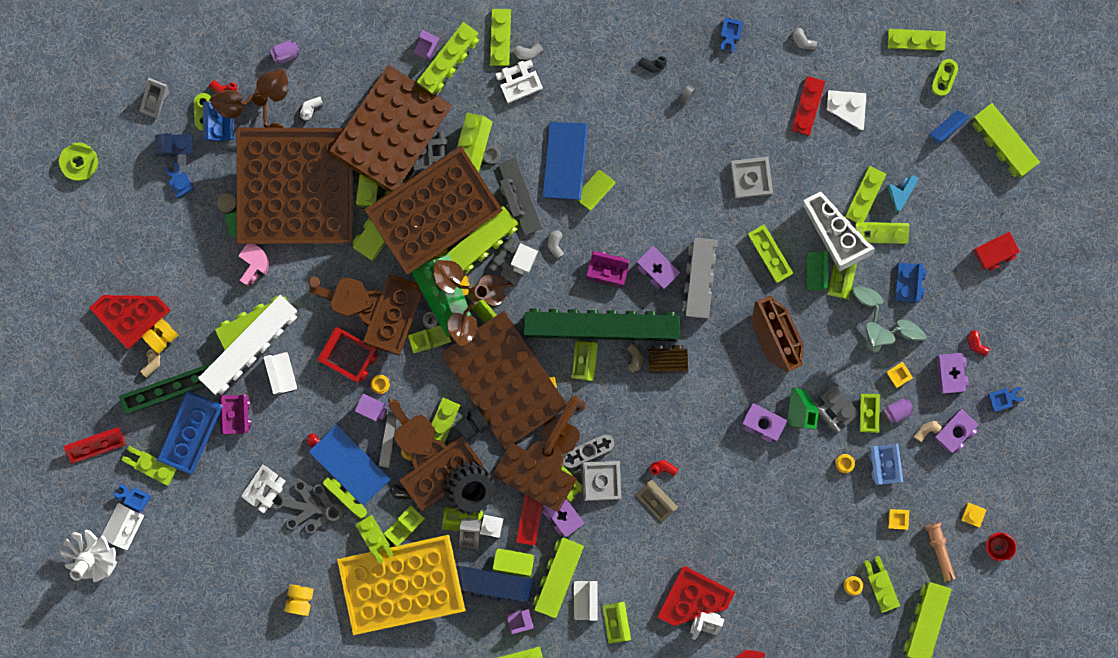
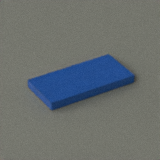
[543,122,588,200]
[157,391,223,475]
[309,424,390,506]

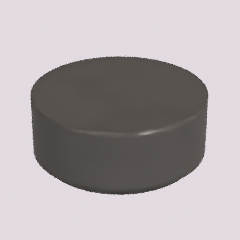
[680,85,696,104]
[483,145,501,165]

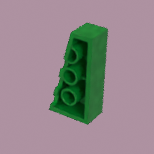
[411,254,471,337]

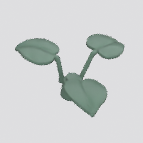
[852,287,927,352]

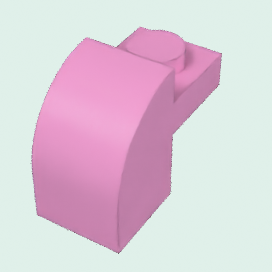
[239,244,269,286]

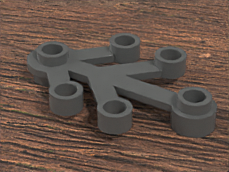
[271,480,344,534]

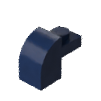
[155,133,193,157]

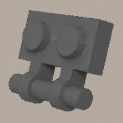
[414,131,447,171]
[489,236,523,286]
[814,385,860,435]

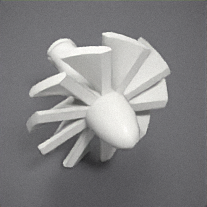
[60,530,117,582]

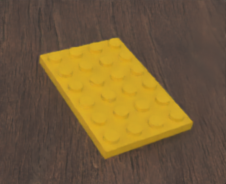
[337,535,465,635]

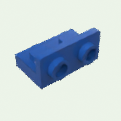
[203,101,234,142]
[895,263,926,303]

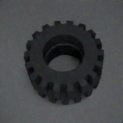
[443,462,496,515]

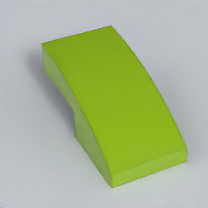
[408,325,453,354]
[384,506,425,546]

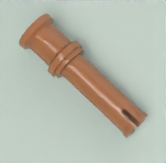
[924,522,956,582]

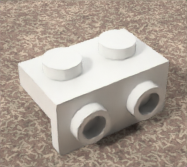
[690,612,724,640]

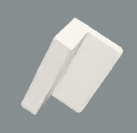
[264,352,297,395]
[102,503,144,550]
[574,581,597,620]

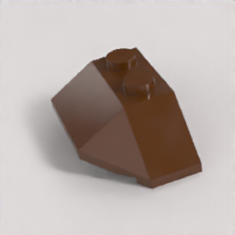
[752,296,804,372]

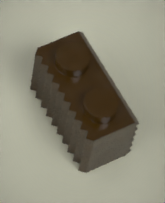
[648,345,688,373]

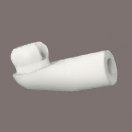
[300,96,323,121]

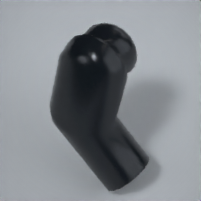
[638,56,667,73]
[390,485,411,499]

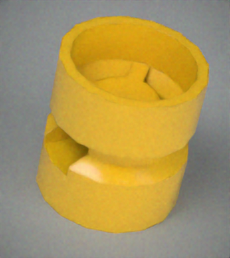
[142,318,179,354]
[284,584,314,616]

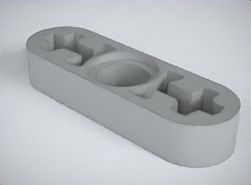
[379,411,398,468]
[563,435,614,468]

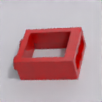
[317,327,378,383]

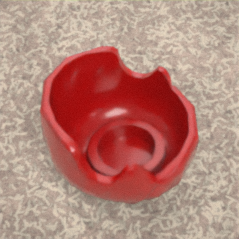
[985,532,1017,561]

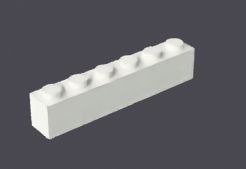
[199,295,297,396]

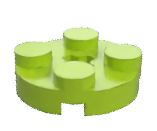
[59,143,98,181]

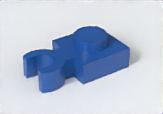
[720,17,743,53]
[164,162,195,198]
[988,387,1025,412]
[114,484,151,514]

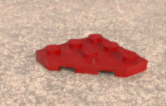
[89,295,172,350]
[657,565,735,626]

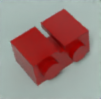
[973,231,1020,271]

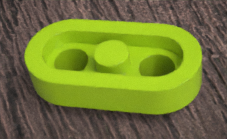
[931,59,958,97]
[194,93,211,131]

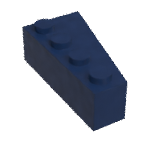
[456,565,534,604]

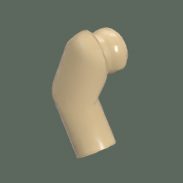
[141,349,160,378]
[914,421,942,442]

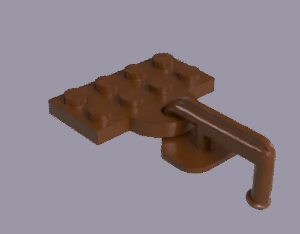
[309,274,423,357]
[492,396,586,513]
[387,398,484,511]

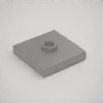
[730,156,773,199]
[581,461,621,501]

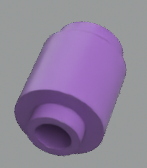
[270,40,300,64]
[883,398,914,424]

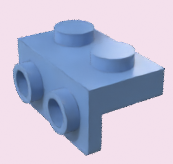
[869,444,903,485]

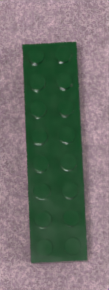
[524,308,680,341]

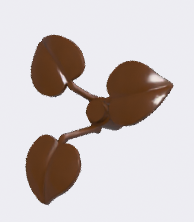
[209,69,288,128]
[433,260,513,346]

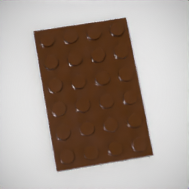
[328,65,453,192]
[364,146,503,274]
[440,310,567,449]

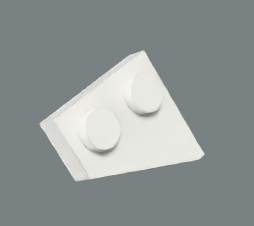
[826,90,866,130]

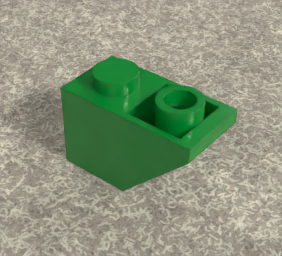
[786,388,819,430]

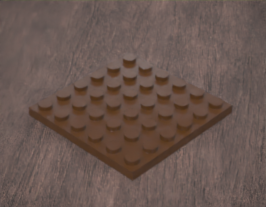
[236,127,353,244]

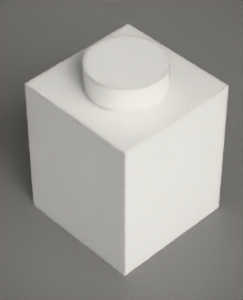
[511,243,538,275]
[480,515,503,538]

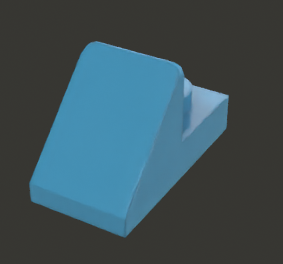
[887,175,919,213]

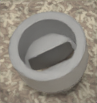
[423,312,438,329]

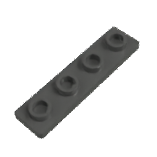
[499,158,543,235]

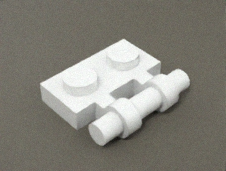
[496,60,543,103]
[241,464,286,513]

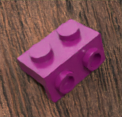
[586,251,630,289]
[219,394,251,434]

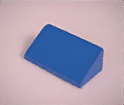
[930,110,969,144]

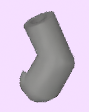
[792,28,817,50]
[514,43,543,61]
[547,230,564,260]

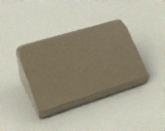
[635,479,678,523]

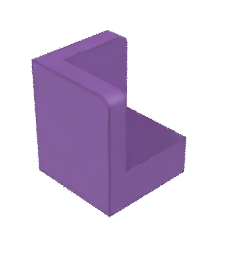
[414,30,440,61]
[507,609,534,634]

